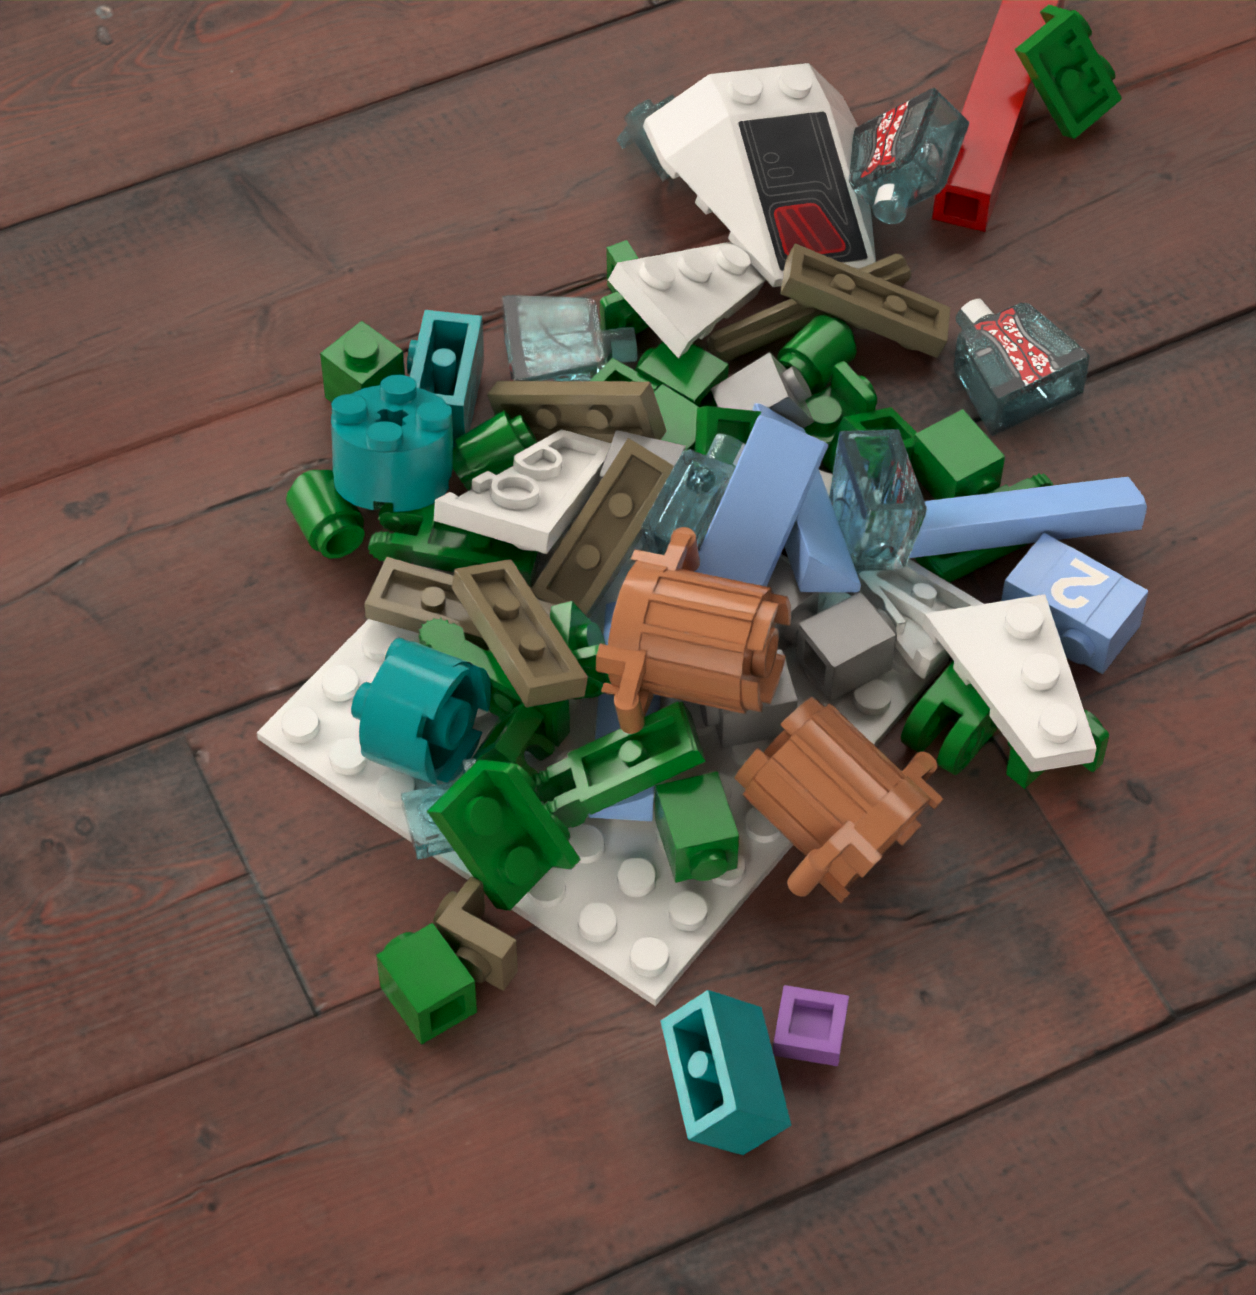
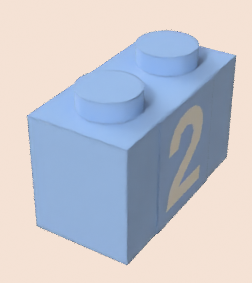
[1001,533,1148,674]

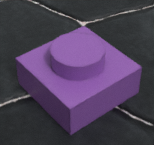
[773,985,849,1066]

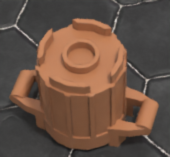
[596,527,791,734]
[734,696,944,903]

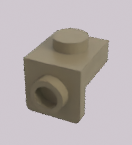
[434,876,518,991]

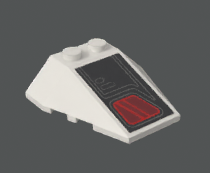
[643,63,876,287]

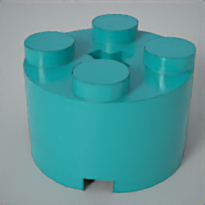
[331,375,453,512]
[351,638,491,785]

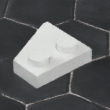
[853,548,984,679]

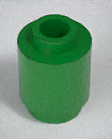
[777,315,857,394]
[453,410,538,491]
[286,470,365,559]

